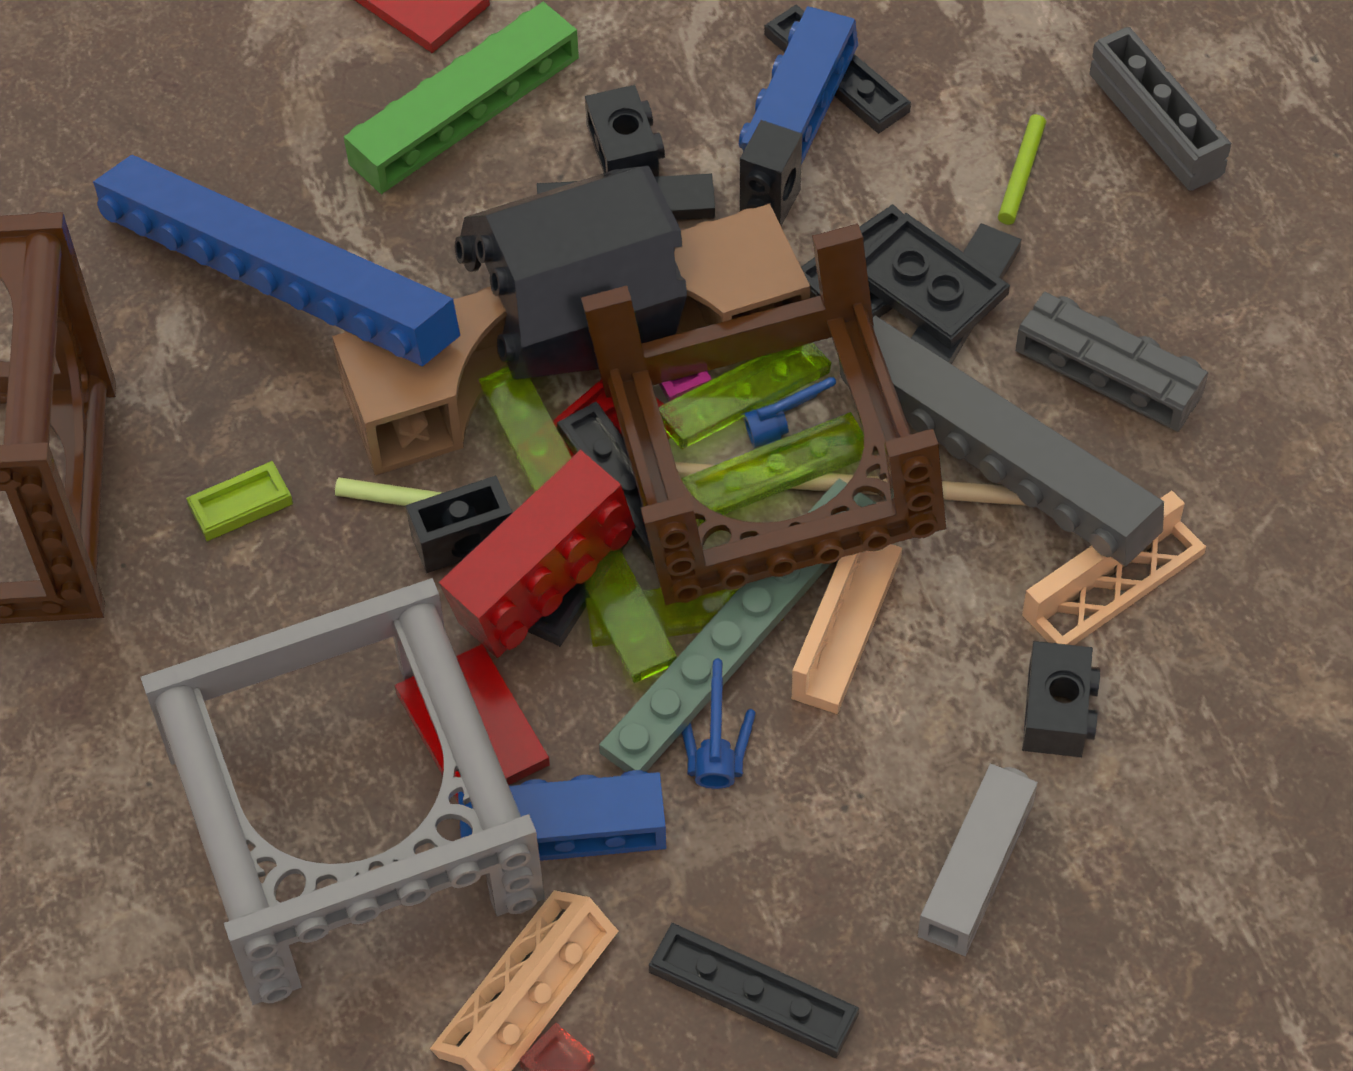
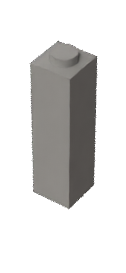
[918,763,1038,956]

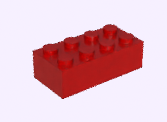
[438,449,636,659]

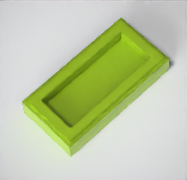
[186,461,293,541]

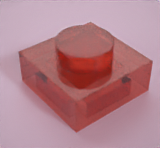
[519,1023,595,1071]

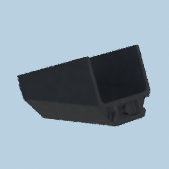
[454,166,687,380]

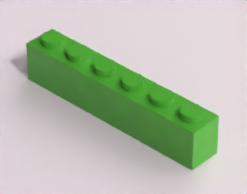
[344,1,579,195]

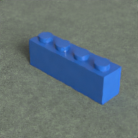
[739,6,858,165]
[458,770,667,861]

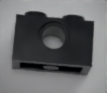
[585,85,665,177]
[740,120,802,226]
[406,475,512,574]
[1022,641,1100,758]

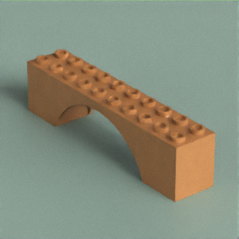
[332,204,810,476]

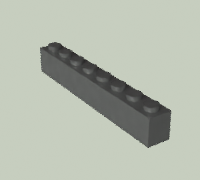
[839,315,1164,567]

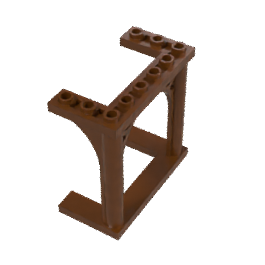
[0,212,116,624]
[581,223,947,606]

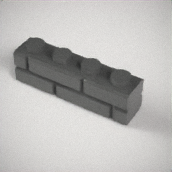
[1089,27,1232,191]
[1015,292,1209,432]

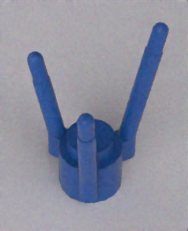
[743,377,862,455]
[682,658,756,789]

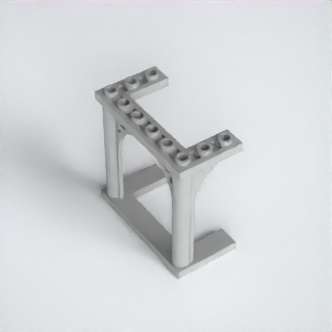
[141,578,545,1005]

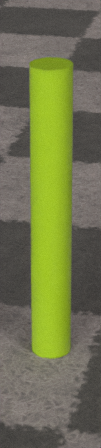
[998,114,1046,225]

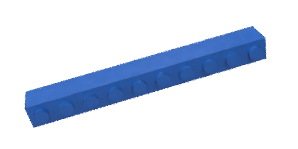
[93,155,461,367]

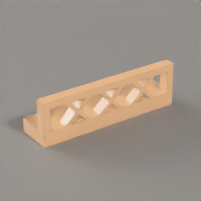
[1022,491,1206,645]
[791,544,902,714]
[430,890,618,1071]

